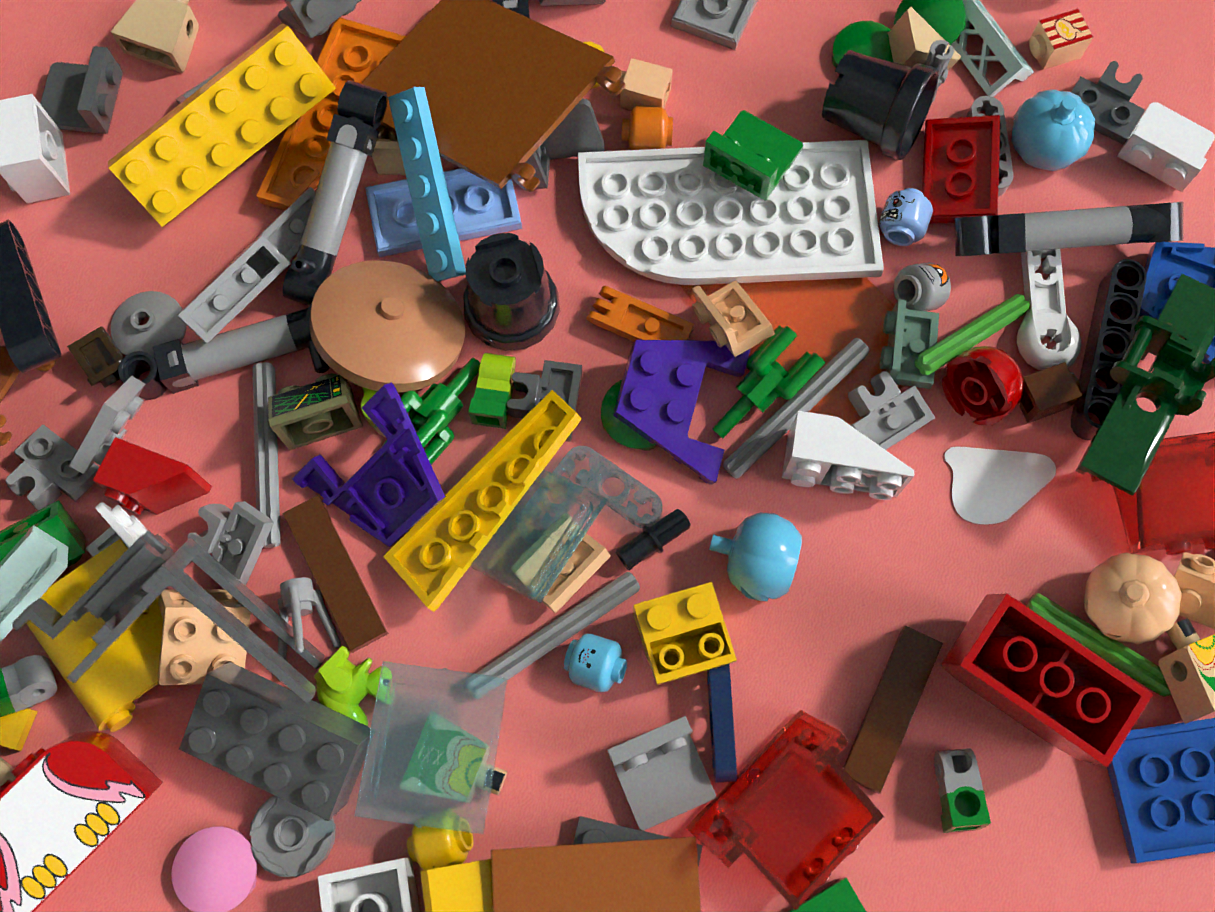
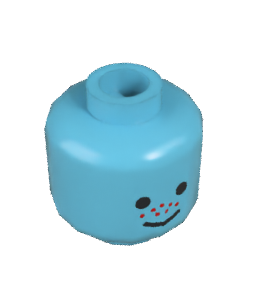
[564,634,627,692]

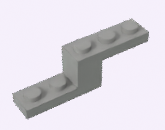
[177,187,316,343]

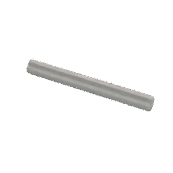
[723,338,870,479]
[252,362,281,548]
[465,572,640,699]

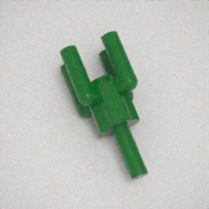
[712,325,825,439]
[374,358,480,465]

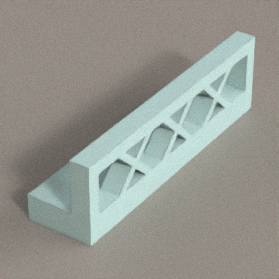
[950,0,1034,97]
[0,525,68,642]

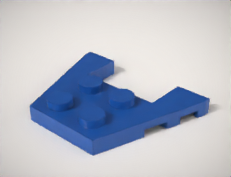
[1139,242,1215,364]

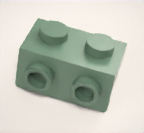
[880,299,939,389]

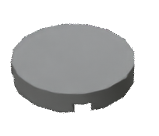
[250,796,336,877]

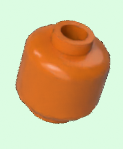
[622,106,673,150]

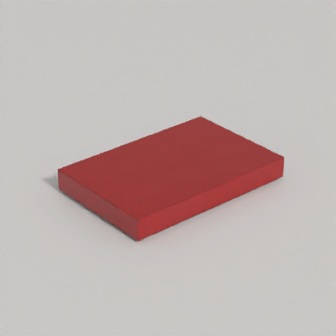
[922,115,1000,224]

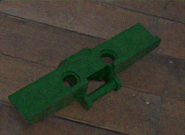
[1076,274,1215,496]

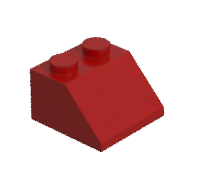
[92,437,212,515]

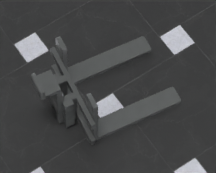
[12,530,325,703]

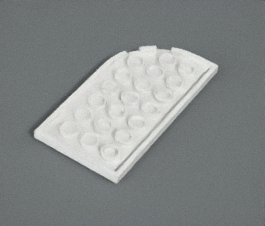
[578,140,884,285]

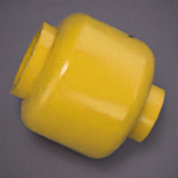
[407,810,473,870]

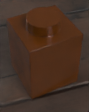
[1018,362,1082,423]

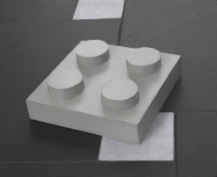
[69,376,145,474]

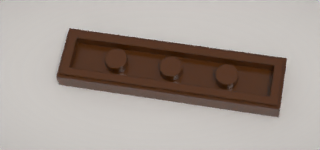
[283,495,388,653]
[840,625,943,794]

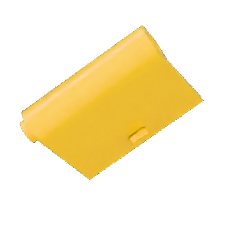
[26,539,163,732]

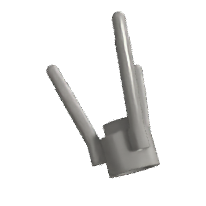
[277,577,341,681]

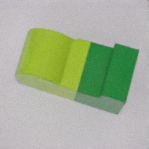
[468,353,516,429]

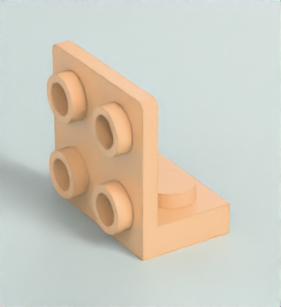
[158,589,251,685]

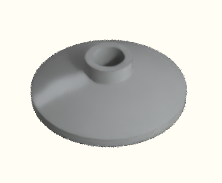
[111,291,186,358]

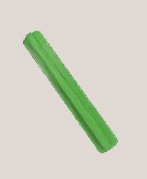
[914,294,1030,375]
[1026,593,1171,697]

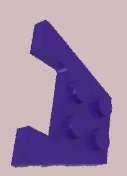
[613,340,751,485]
[292,382,445,547]

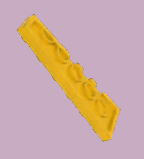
[383,390,581,612]

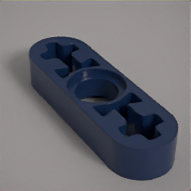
[707,664,737,783]

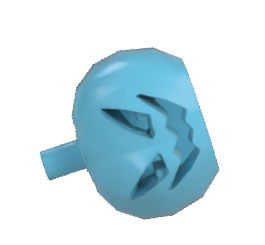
[1011,89,1095,171]
[709,512,802,601]

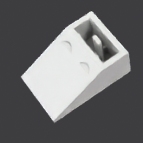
[782,411,915,500]

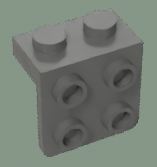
[278,0,361,39]
[40,46,123,134]
[525,98,605,189]

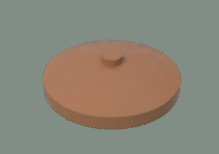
[309,260,465,393]

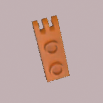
[586,286,694,342]

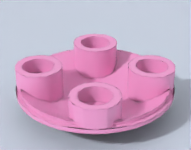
[172,827,257,912]

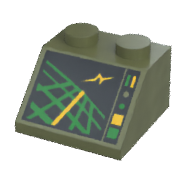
[268,373,363,450]

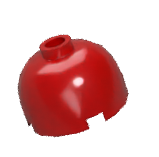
[942,346,1024,425]

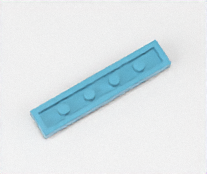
[388,87,466,282]

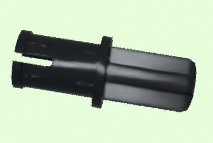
[615,509,691,571]

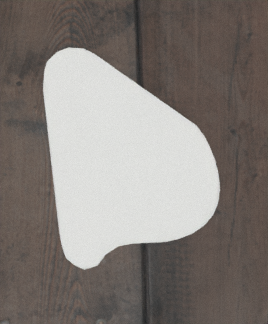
[944,447,1056,524]

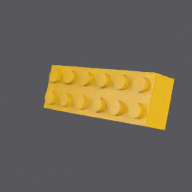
[108,23,336,227]

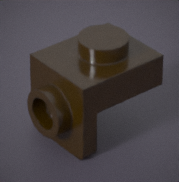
[67,326,124,388]

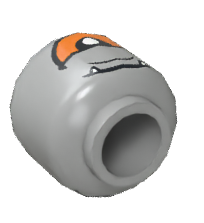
[893,262,951,311]

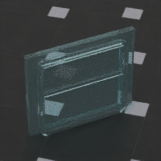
[470,469,608,603]
[355,661,507,834]

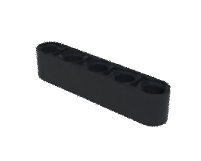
[0,220,61,373]
[1071,259,1146,440]

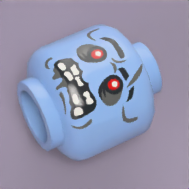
[879,188,933,246]

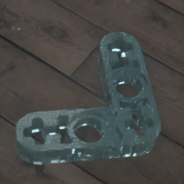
[517,446,663,545]

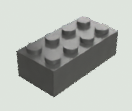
[179,662,376,821]

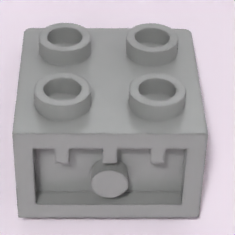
[608,716,716,831]

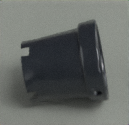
[822,50,939,160]
[463,233,560,351]

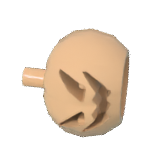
[1084,553,1182,644]

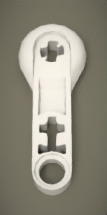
[1017,249,1082,370]

